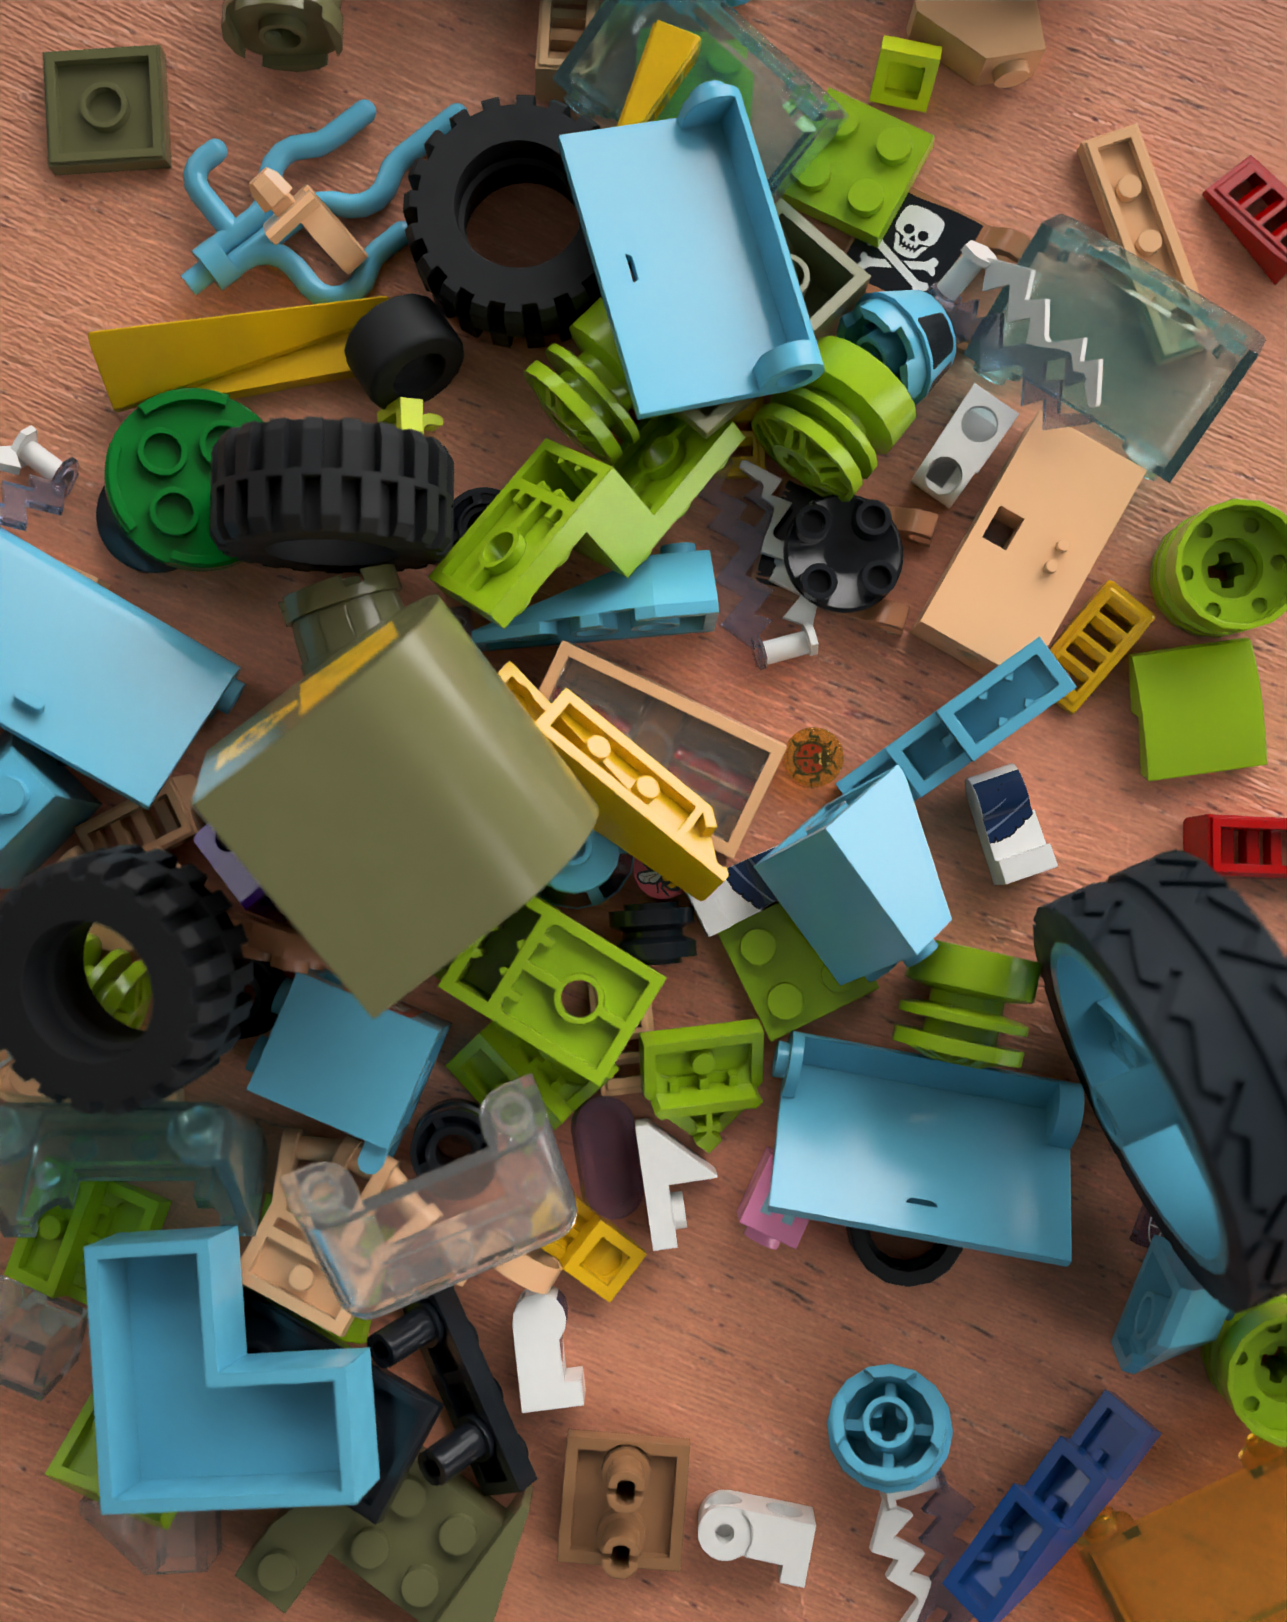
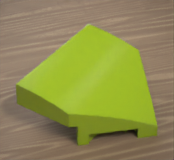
[639,1019,764,1153]

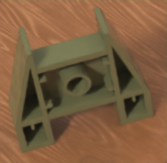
[235,1446,534,1622]

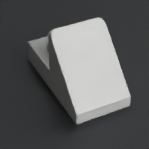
[635,1118,718,1251]

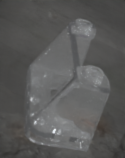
[280,1073,577,1320]

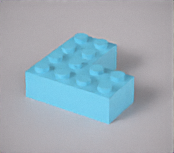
[84,1225,380,1515]

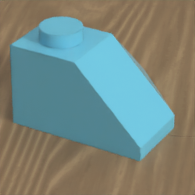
[1111,1234,1235,1374]

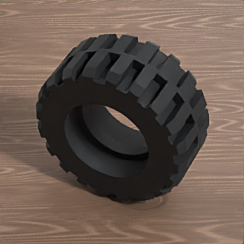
[403,95,632,349]
[210,417,454,574]
[0,845,254,1115]

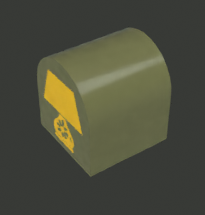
[192,594,599,1020]

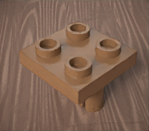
[557,1429,690,1579]

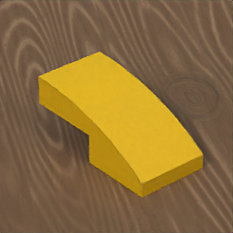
[509,1171,647,1303]

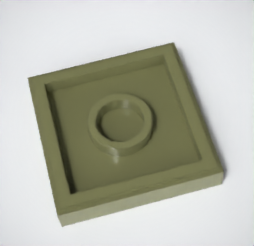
[43,45,172,176]

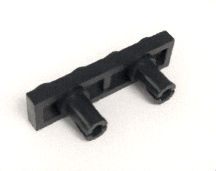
[367,1250,538,1496]

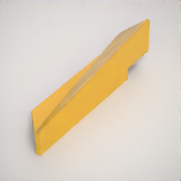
[88,296,389,412]
[498,661,729,901]

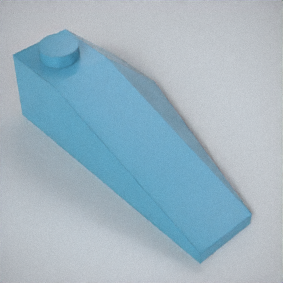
[472,542,719,652]

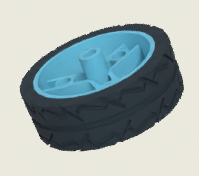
[1033,850,1287,1314]

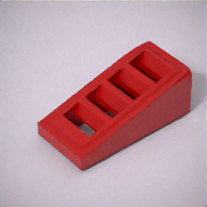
[1202,155,1287,285]
[1183,814,1287,879]

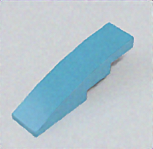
[835,636,1077,801]

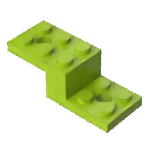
[428,412,745,629]
[433,895,667,1087]

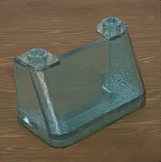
[552,0,849,204]
[964,214,1266,483]
[0,1102,269,1238]

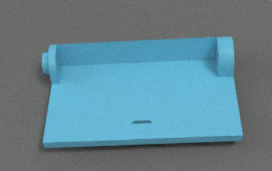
[557,80,825,419]
[0,527,246,810]
[767,1031,1084,1267]

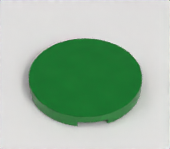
[104,388,263,572]

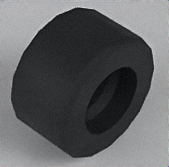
[344,293,464,409]

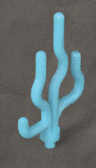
[180,99,469,304]

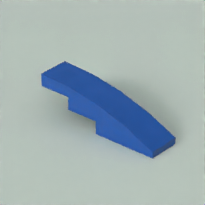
[942,1389,1162,1622]

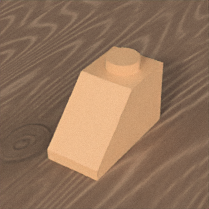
[906,0,1046,88]

